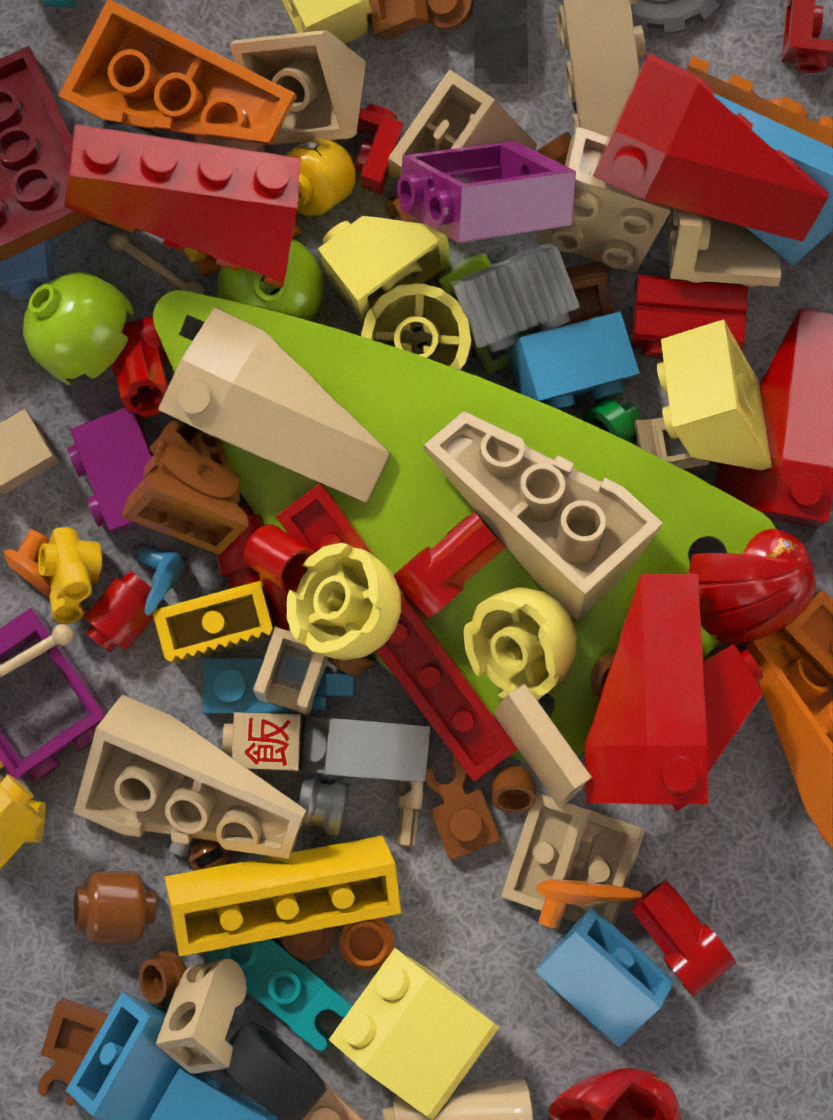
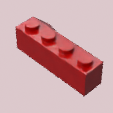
[64,124,300,288]

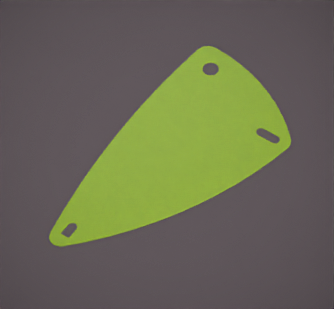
[153,290,776,764]

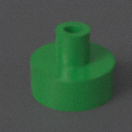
[583,399,641,444]

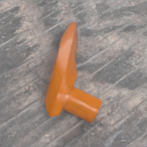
[3,529,88,619]
[536,879,642,929]

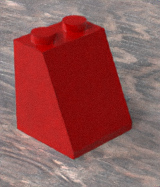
[661,644,763,812]

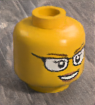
[284,138,356,217]

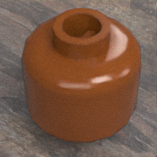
[74,871,156,944]

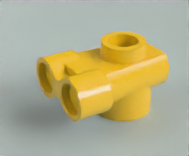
[38,527,102,624]

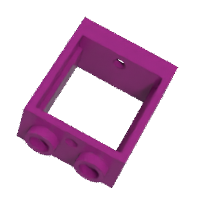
[397,141,576,243]
[0,607,108,783]

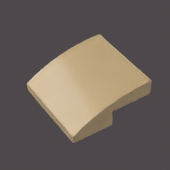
[494,684,592,807]
[501,792,646,926]

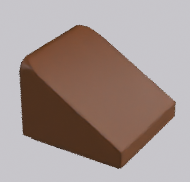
[560,262,612,327]

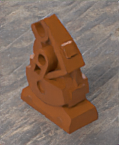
[122,418,248,555]

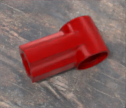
[110,315,168,418]
[394,511,506,620]
[244,524,315,631]
[629,879,737,997]

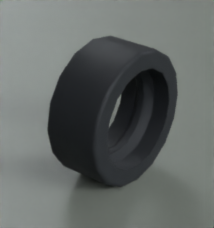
[225,1021,327,1120]

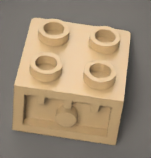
[536,127,672,272]
[666,207,781,287]

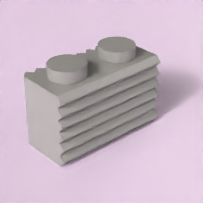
[450,242,580,352]

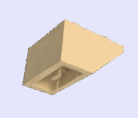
[388,69,537,181]

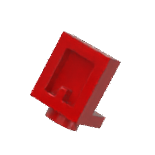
[781,0,833,73]
[355,104,404,195]

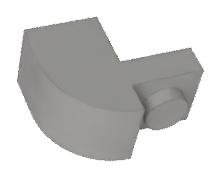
[300,717,430,782]

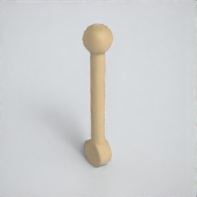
[108,231,204,294]
[0,624,74,678]

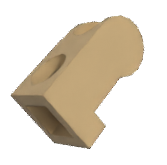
[155,959,247,1074]

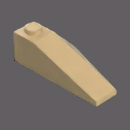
[158,307,391,503]
[423,411,663,621]
[73,695,306,859]

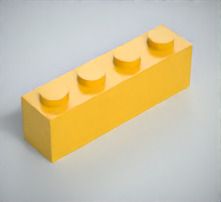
[164,835,401,957]

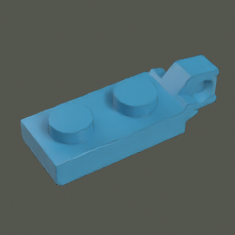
[203,658,355,714]

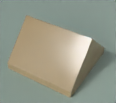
[229,30,366,146]

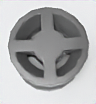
[298,775,348,837]

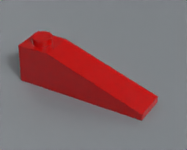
[593,53,829,242]
[715,308,833,528]
[584,574,708,804]

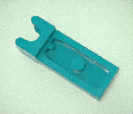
[205,938,355,1053]

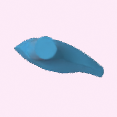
[137,545,186,616]

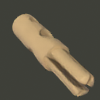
[397,780,425,847]

